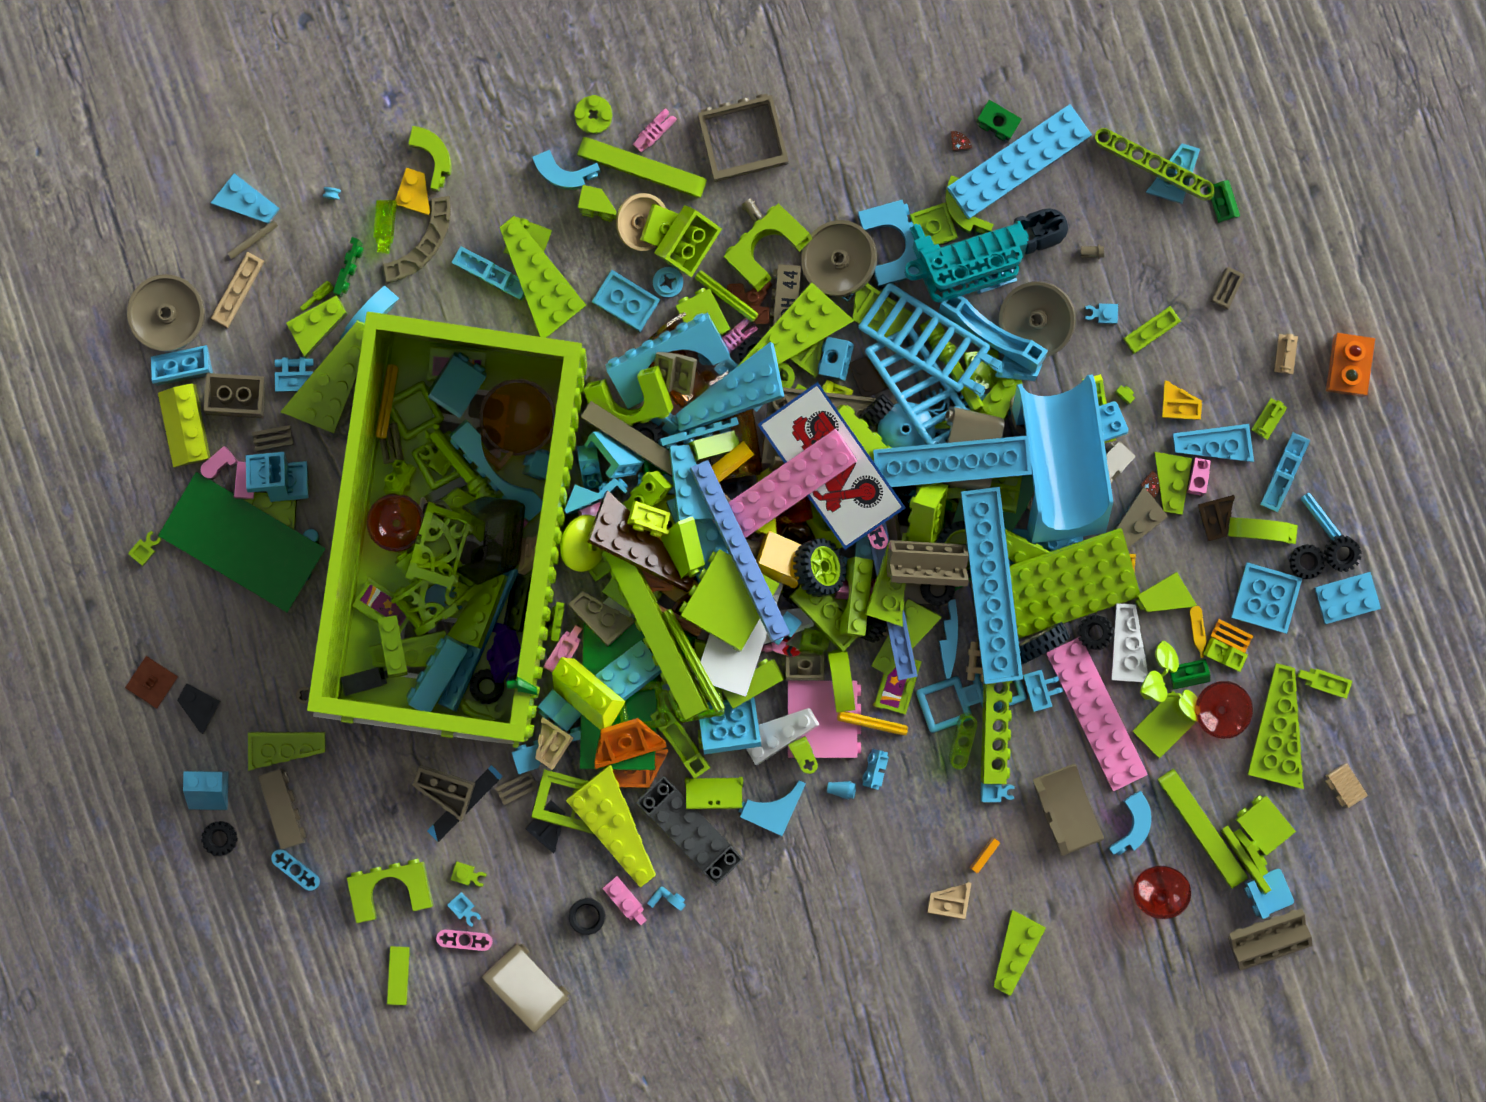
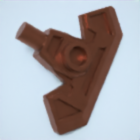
[727,281,772,324]

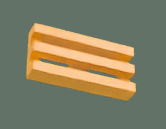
[1210,619,1253,653]

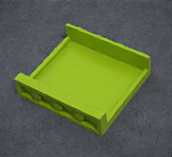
[679,549,779,652]

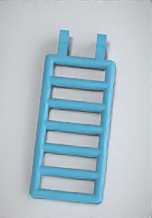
[858,283,1002,397]
[865,327,968,445]

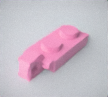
[543,625,582,672]
[602,876,647,925]

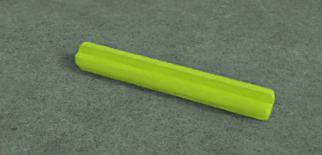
[695,270,758,322]

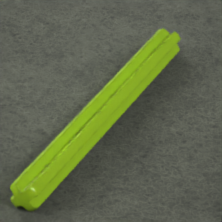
[663,609,725,712]

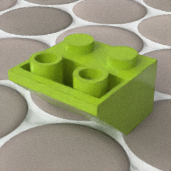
[578,185,617,222]

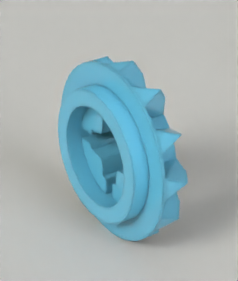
[653,267,683,298]

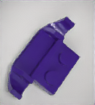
[486,622,521,684]

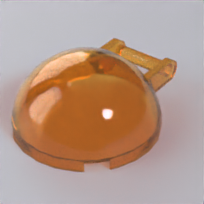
[479,379,556,472]

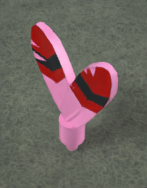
[761,633,800,657]

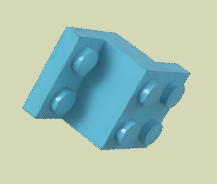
[246,452,309,502]

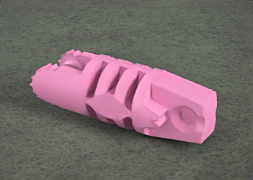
[633,109,677,152]
[722,318,758,353]

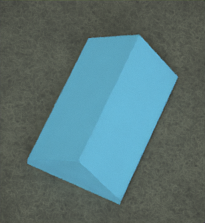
[151,345,213,386]
[565,485,602,516]

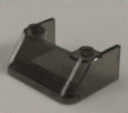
[456,496,525,585]

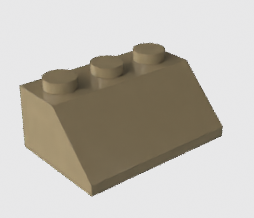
[203,373,265,419]

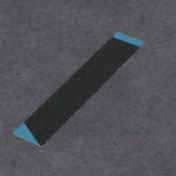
[427,765,503,842]

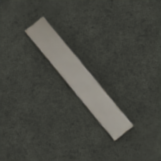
[580,401,672,477]

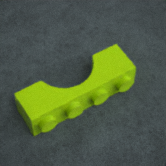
[839,557,873,638]
[650,705,711,779]

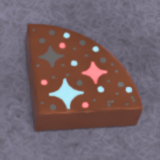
[950,131,972,151]
[1140,471,1159,498]

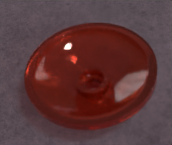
[366,494,424,552]
[1195,681,1253,739]
[1133,866,1191,919]

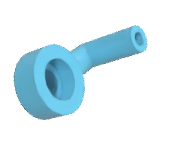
[647,887,686,911]

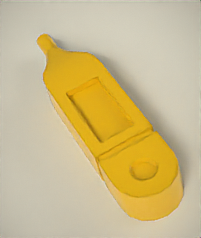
[1189,606,1206,658]

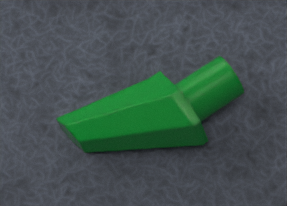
[507,677,538,695]

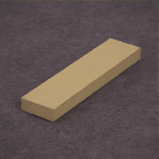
[211,252,265,328]

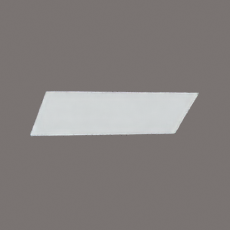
[695,577,783,696]

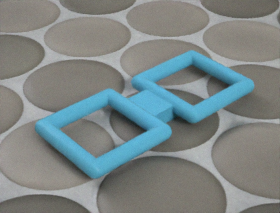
[916,673,1027,733]

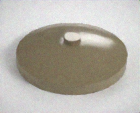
[801,220,877,297]
[127,274,205,352]
[999,281,1076,357]

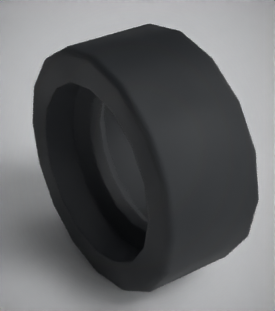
[569,898,606,935]

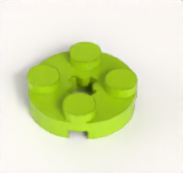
[574,95,613,134]

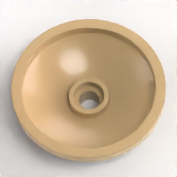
[616,193,666,251]

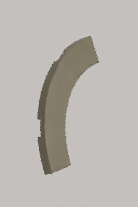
[383,196,451,283]

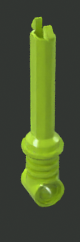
[919,318,988,413]
[425,423,509,520]

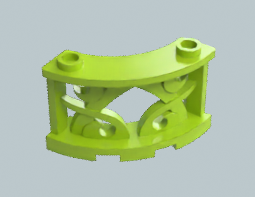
[405,502,474,591]
[391,552,483,636]

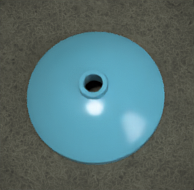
[878,402,935,448]

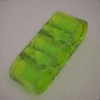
[948,713,978,770]

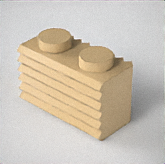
[1325,763,1368,808]

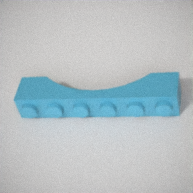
[938,293,1048,374]
[449,419,543,521]
[512,726,581,774]

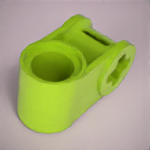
[788,736,818,774]

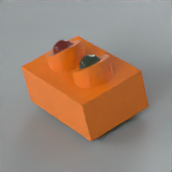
[1326,333,1375,397]

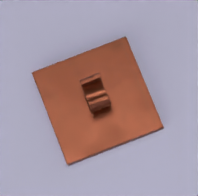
[125,656,178,709]

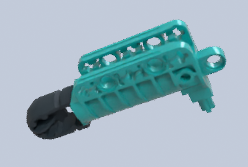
[904,208,1068,303]

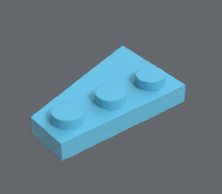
[1146,143,1200,204]
[211,173,280,224]

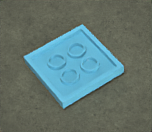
[1231,562,1303,634]
[699,697,762,755]

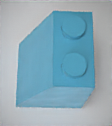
[428,352,486,418]
[183,771,229,810]

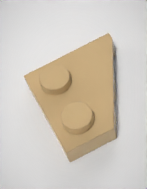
[535,717,574,770]
[927,882,971,920]

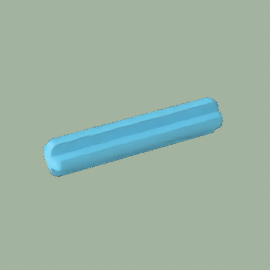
[1301,493,1341,541]

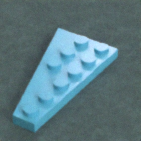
[676,342,784,433]

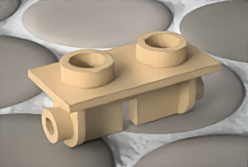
[1274,334,1298,374]

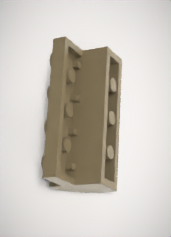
[887,540,969,587]
[1228,909,1313,971]

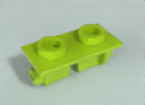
[1251,398,1287,440]

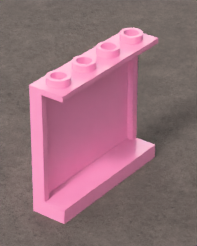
[788,681,861,758]

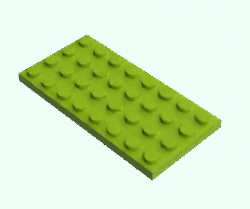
[1009,528,1140,639]

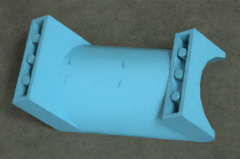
[1012,374,1113,543]

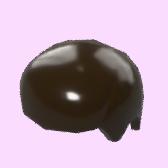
[781,521,812,545]

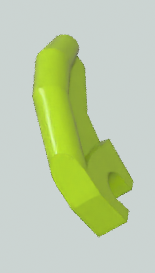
[459,699,506,721]

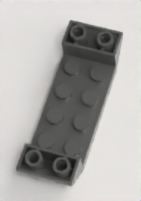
[636,776,744,886]

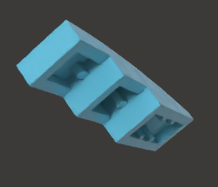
[452,246,524,301]
[1260,432,1310,512]
[939,599,958,679]

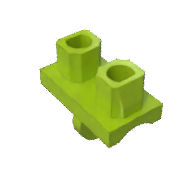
[383,459,416,495]

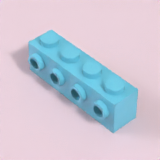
[406,635,468,712]

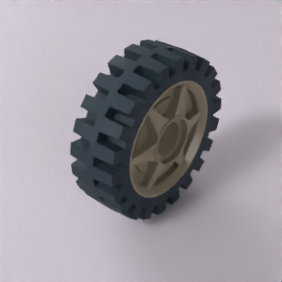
[1019,622,1070,664]

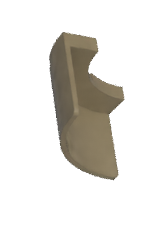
[1033,764,1104,856]

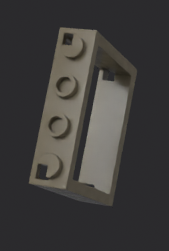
[698,94,789,182]

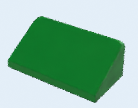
[1207,180,1240,223]
[1169,659,1211,689]

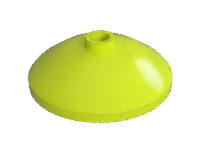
[560,515,603,572]

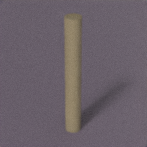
[227,220,278,259]

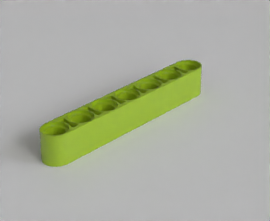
[1095,128,1214,201]
[577,137,707,198]
[1157,769,1248,889]

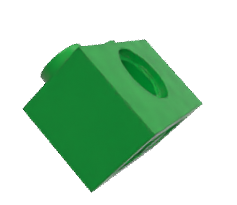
[976,100,1022,141]

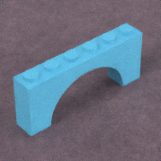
[605,312,730,409]

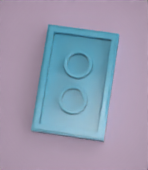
[592,270,661,332]

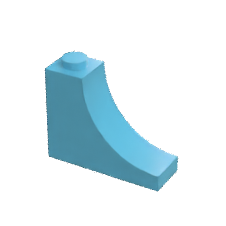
[738,780,806,836]

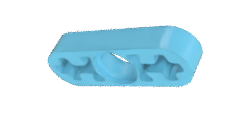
[271,849,320,891]

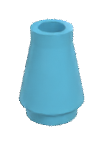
[827,781,856,800]

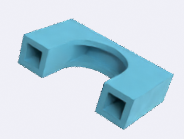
[858,200,919,287]

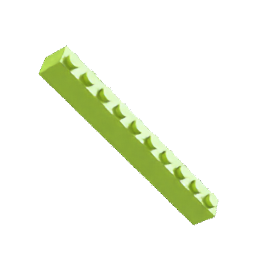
[601,550,710,720]

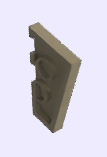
[568,591,636,647]

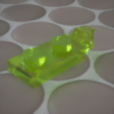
[373,200,397,254]

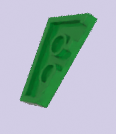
[333,237,364,297]

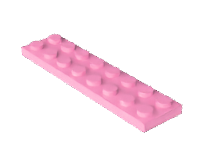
[713,429,857,538]
[1046,636,1148,791]

